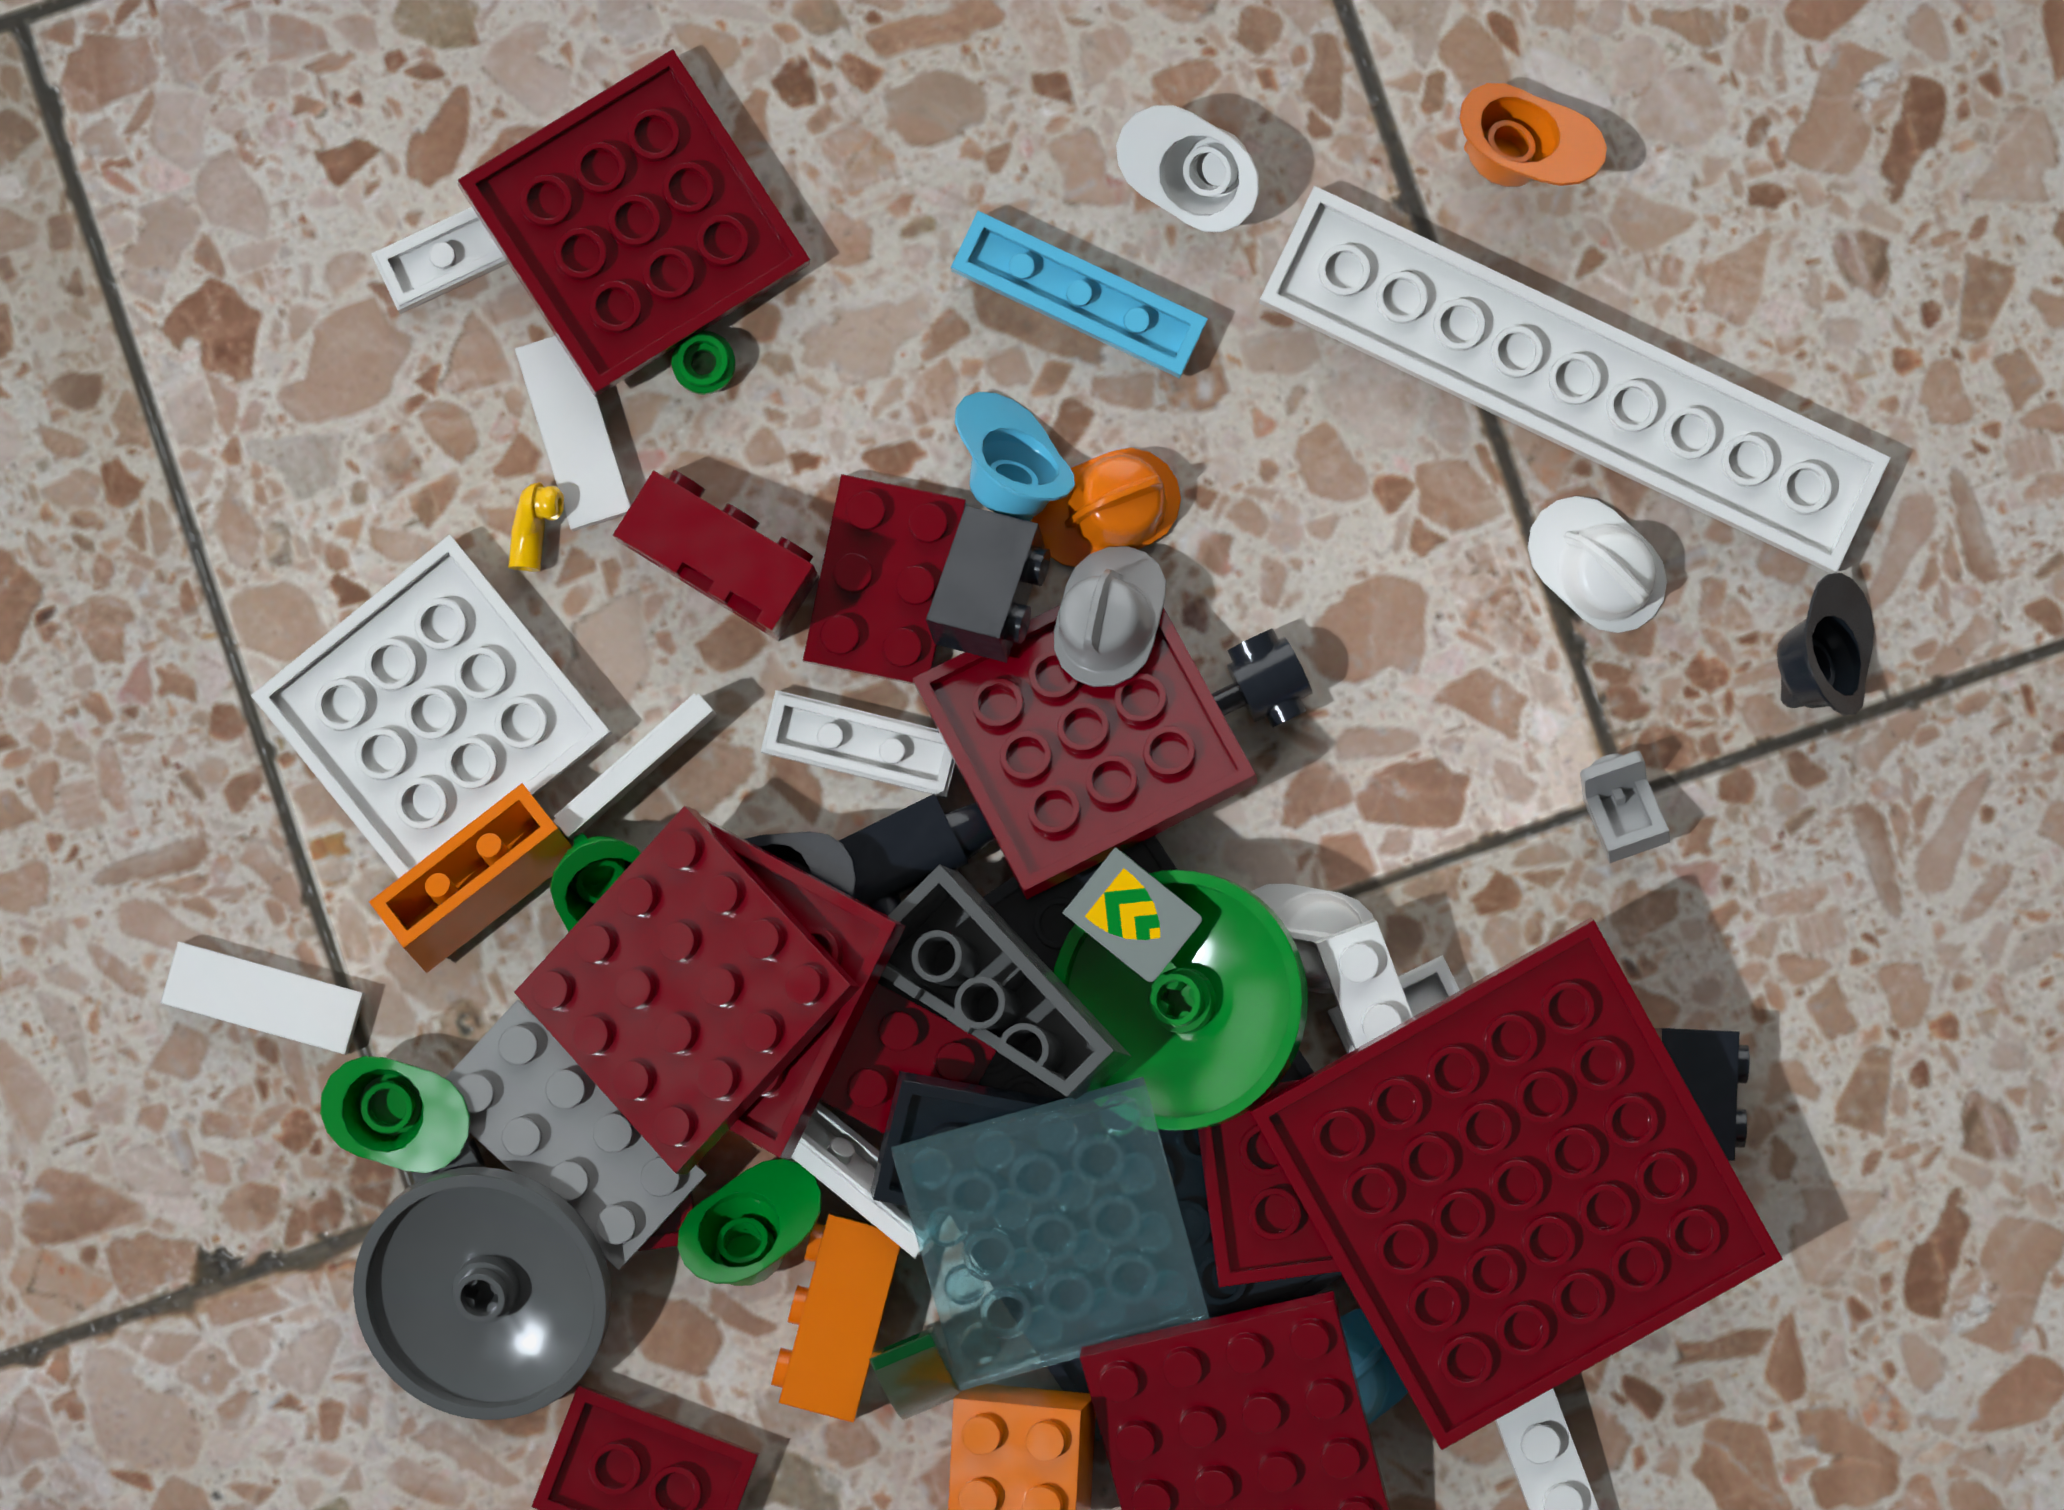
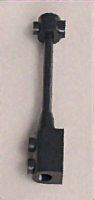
[839,628,1313,916]

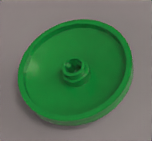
[1054,870,1308,1131]

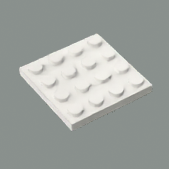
[251,534,612,878]

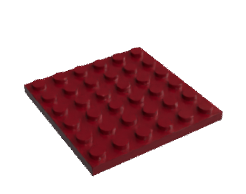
[1249,918,1783,1450]

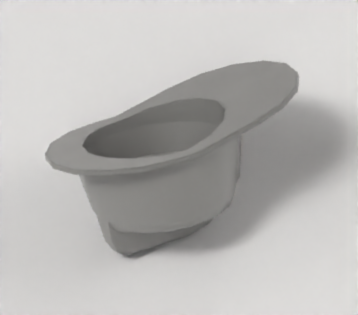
[1054,546,1166,687]

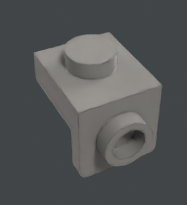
[1580,751,1670,863]

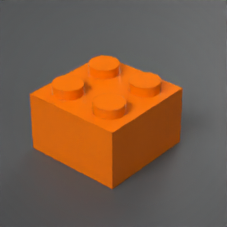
[948,1382,1096,1510]

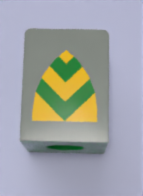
[1063,847,1202,982]

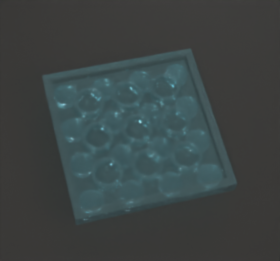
[891,1077,1210,1391]

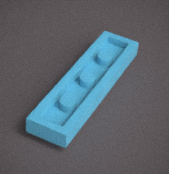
[951,211,1208,379]

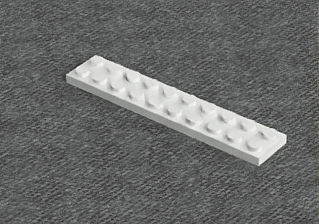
[1259,186,1891,574]

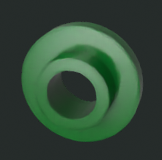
[672,331,736,395]

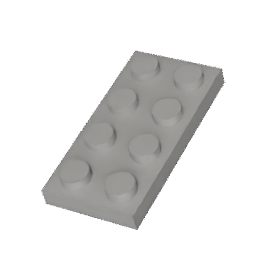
[446,1000,708,1270]

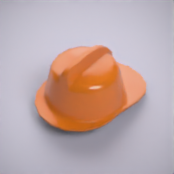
[1459,83,1607,187]
[1032,448,1181,567]

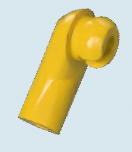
[508,482,564,572]

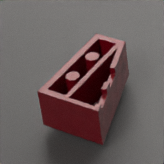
[613,469,819,641]

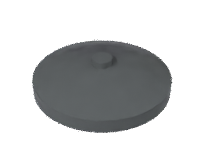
[353,1167,612,1420]

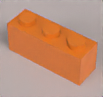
[369,783,572,973]
[771,1212,901,1423]

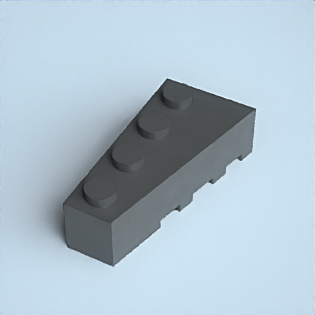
[881,864,1132,1102]

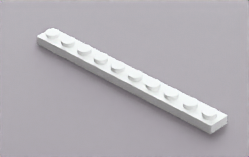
[1314,919,1599,1510]

